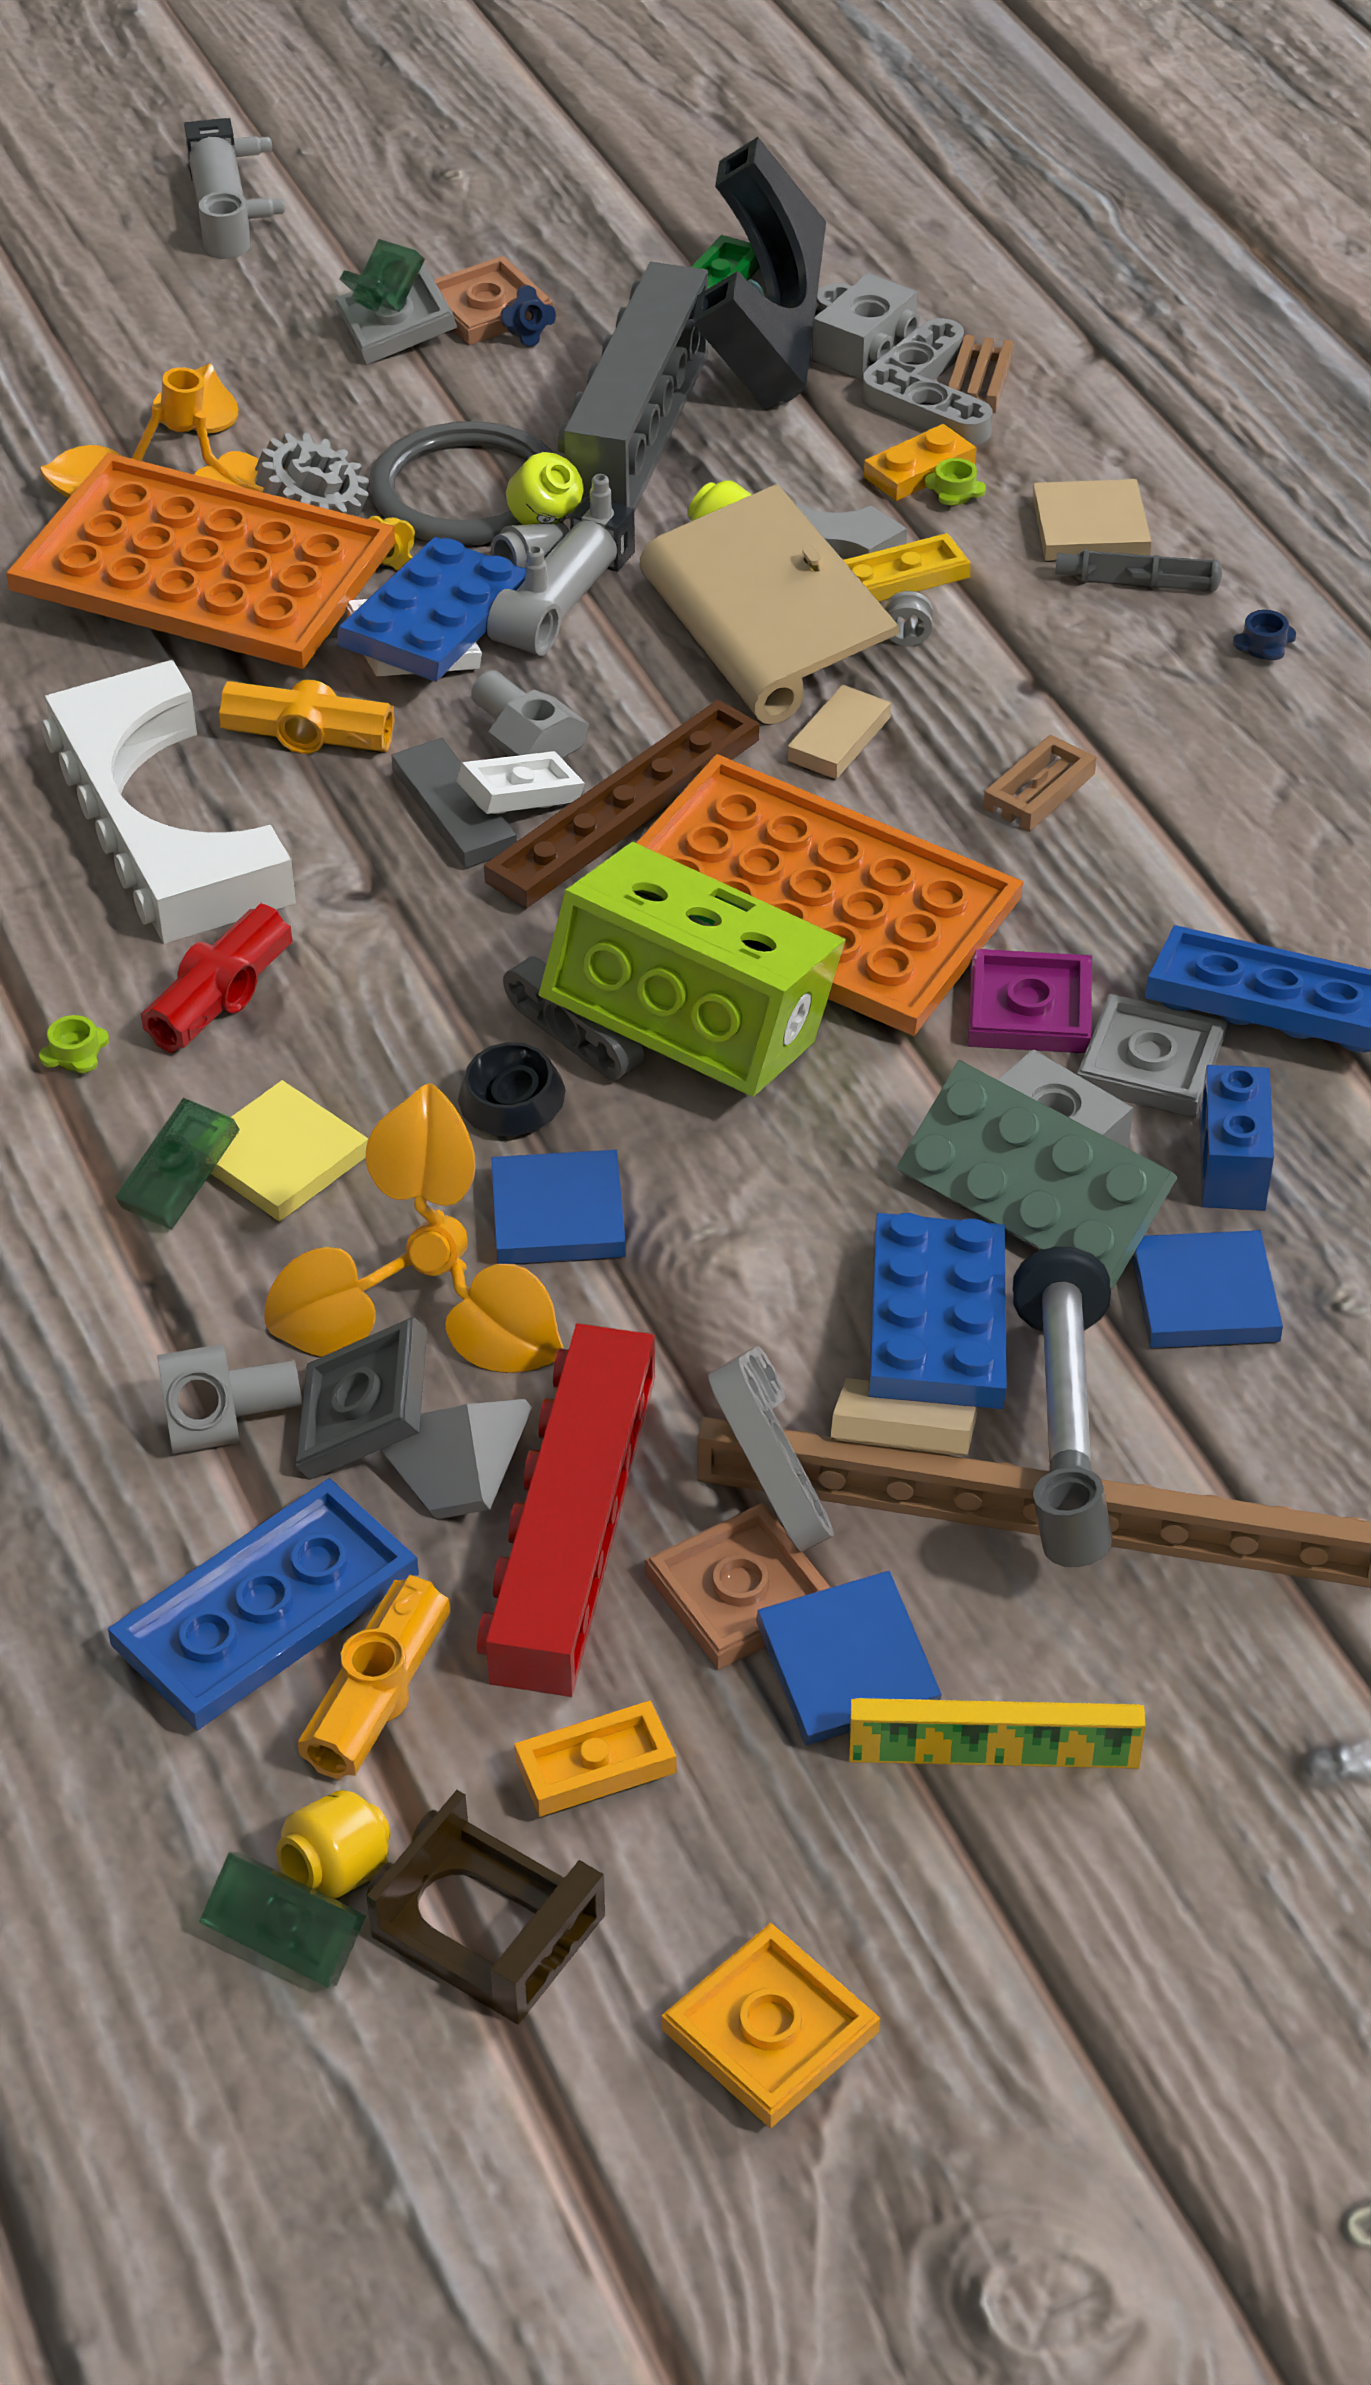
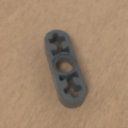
[503,957,644,1080]

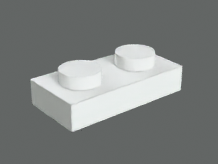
[456,751,585,814]

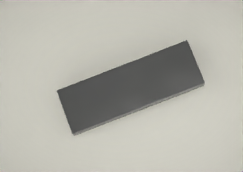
[391,738,517,868]

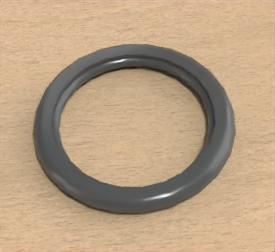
[369,421,554,545]

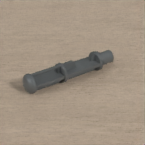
[1055,549,1222,592]

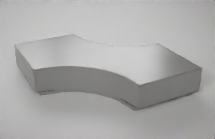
[795,503,907,559]

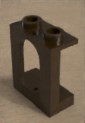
[366,1790,605,2025]

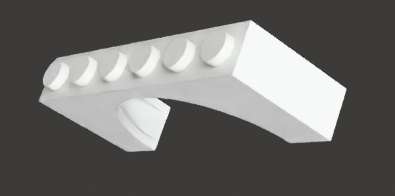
[41,660,296,944]

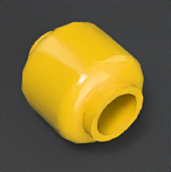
[276,1790,390,1901]

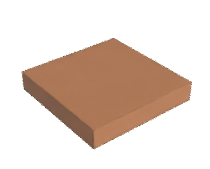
[434,256,553,345]
[645,1503,831,1670]

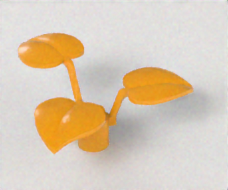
[40,363,265,498]
[264,1083,564,1373]

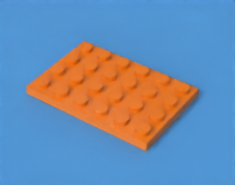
[6,453,395,669]
[637,754,1024,1036]

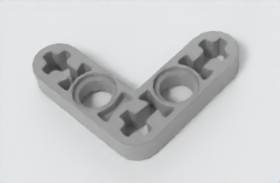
[863,318,992,445]
[708,1346,834,1552]

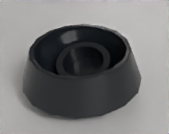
[458,1042,566,1136]

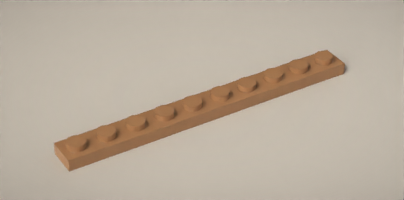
[698,1417,1371,1588]

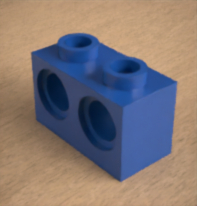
[1199,1065,1274,1211]

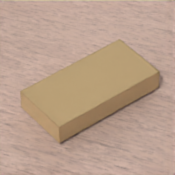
[788,685,891,779]

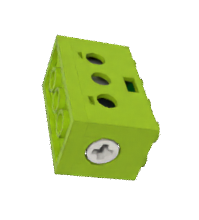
[539,842,846,1097]

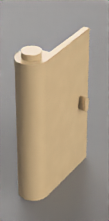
[640,484,900,724]

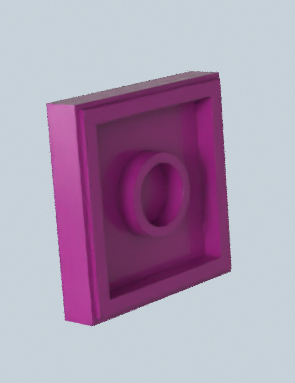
[968,949,1092,1053]

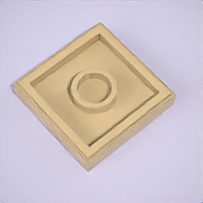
[1032,479,1152,561]
[831,1378,977,1456]

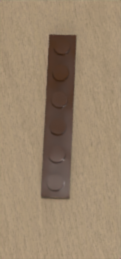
[484,699,759,908]

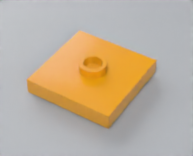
[661,1922,880,2129]

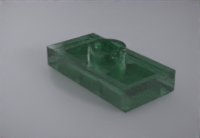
[115,1097,240,1230]
[199,1852,367,1987]

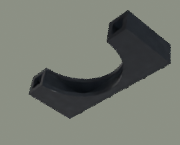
[693,137,826,410]

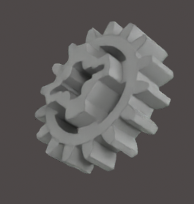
[254,433,369,516]

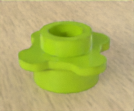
[925,458,986,505]
[39,1015,109,1073]

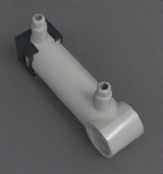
[184,118,285,259]
[487,474,635,656]

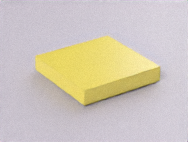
[191,1080,368,1222]

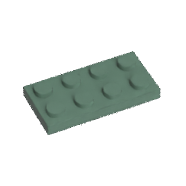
[895,1060,1178,1289]

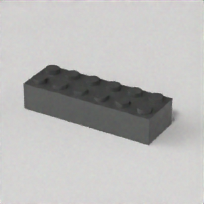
[558,261,708,519]

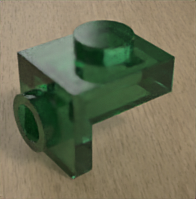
[339,239,425,312]

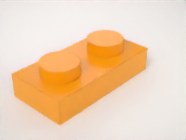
[864,424,976,501]
[514,1700,677,1817]

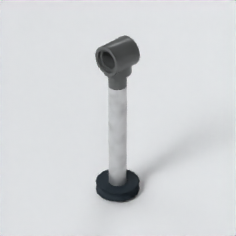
[1012,1246,1112,1567]

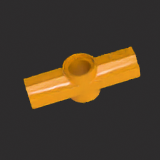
[219,680,395,754]
[298,1574,450,1780]

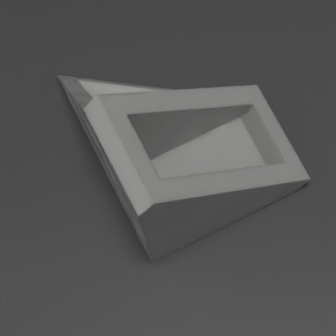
[381,1399,532,1520]

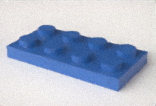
[337,537,525,682]
[1145,925,1371,1053]
[868,1213,1007,1409]
[107,1478,419,1731]

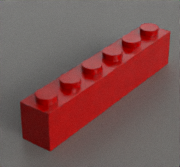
[477,1323,655,1697]

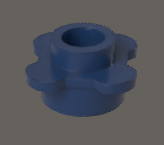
[500,285,556,346]
[1233,610,1296,660]

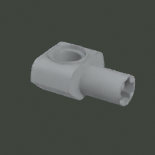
[471,670,589,758]
[157,1344,302,1455]

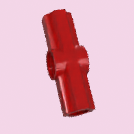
[140,903,293,1053]

